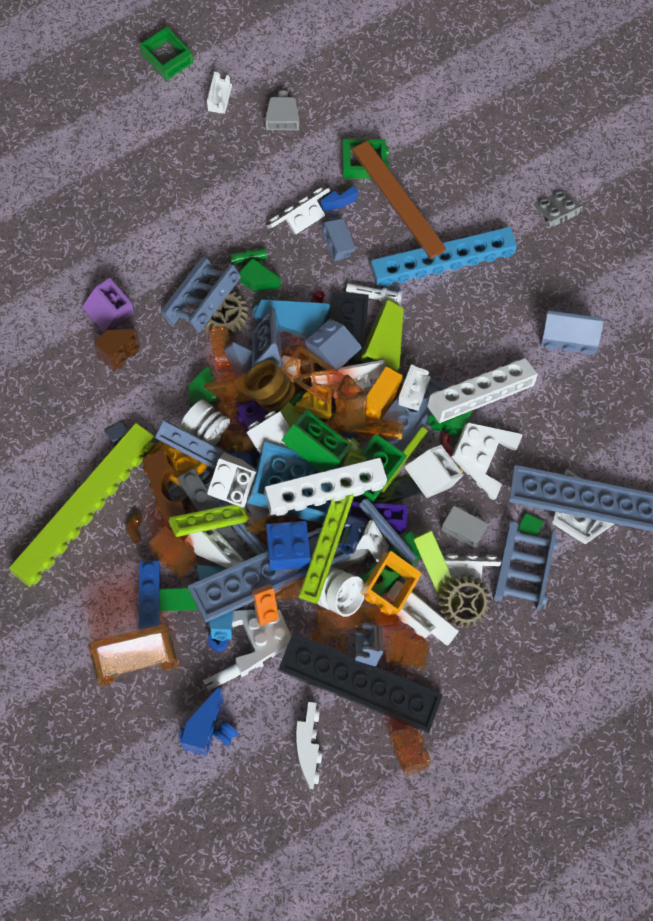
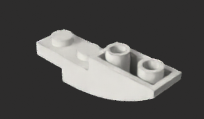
[296,702,323,789]

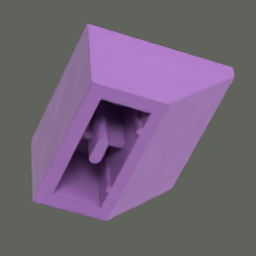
[82,278,134,333]

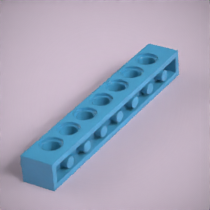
[371,227,517,287]

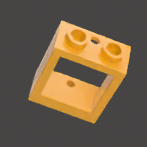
[361,366,403,425]
[360,551,422,615]

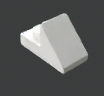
[356,520,389,562]

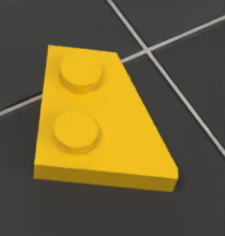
[294,384,331,420]

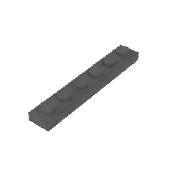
[177,468,251,561]

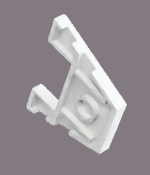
[451,423,523,500]
[552,469,614,544]
[233,610,291,677]

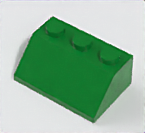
[281,409,352,473]
[357,433,407,501]

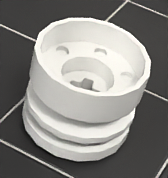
[180,400,230,446]
[318,566,364,616]

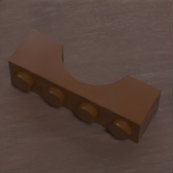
[142,449,191,532]

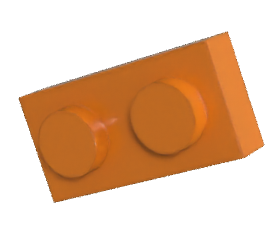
[252,584,279,626]

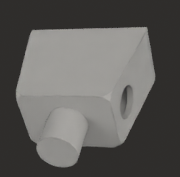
[266,90,299,130]

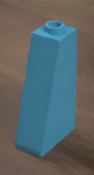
[253,300,331,339]
[197,565,234,641]

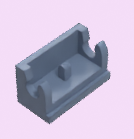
[322,219,356,261]
[355,623,383,666]

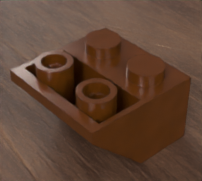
[94,329,140,372]

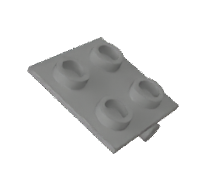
[533,190,583,227]

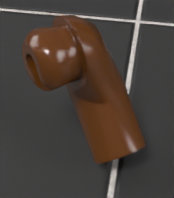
[126,514,142,544]

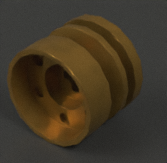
[244,360,295,412]

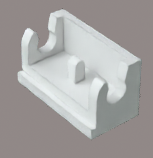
[207,72,232,114]
[399,365,430,411]

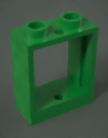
[140,27,194,81]
[343,139,389,179]

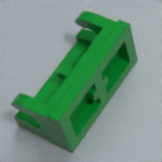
[159,588,198,612]

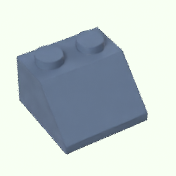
[305,319,361,371]

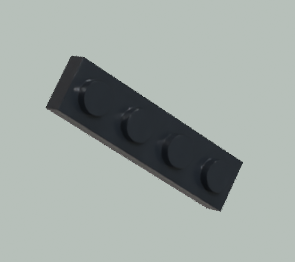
[353,477,422,504]

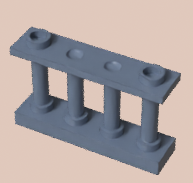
[160,257,241,333]
[493,522,559,611]

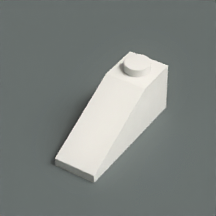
[185,529,244,568]

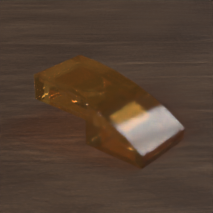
[209,327,231,370]

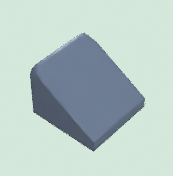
[105,422,128,447]

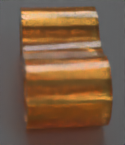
[220,430,256,452]

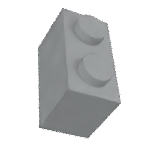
[441,506,488,549]

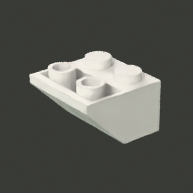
[405,445,463,498]
[207,453,257,508]

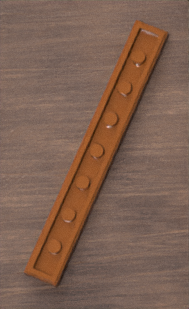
[352,141,446,259]

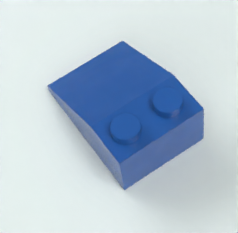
[178,688,224,756]

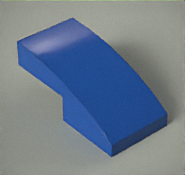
[321,186,358,211]

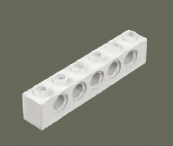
[427,358,538,423]
[264,458,387,516]

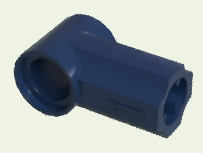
[338,514,367,554]

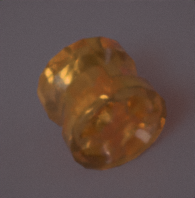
[215,400,238,422]

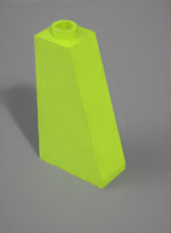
[359,300,404,372]

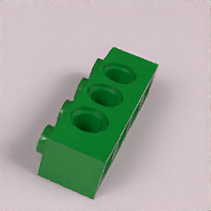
[359,531,421,605]

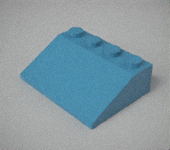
[247,442,339,525]

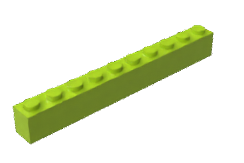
[9,423,155,587]

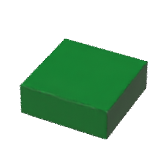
[518,513,544,536]

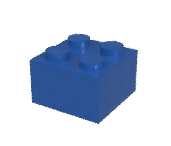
[266,521,310,571]

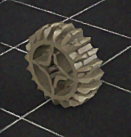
[205,292,249,338]
[438,574,492,628]

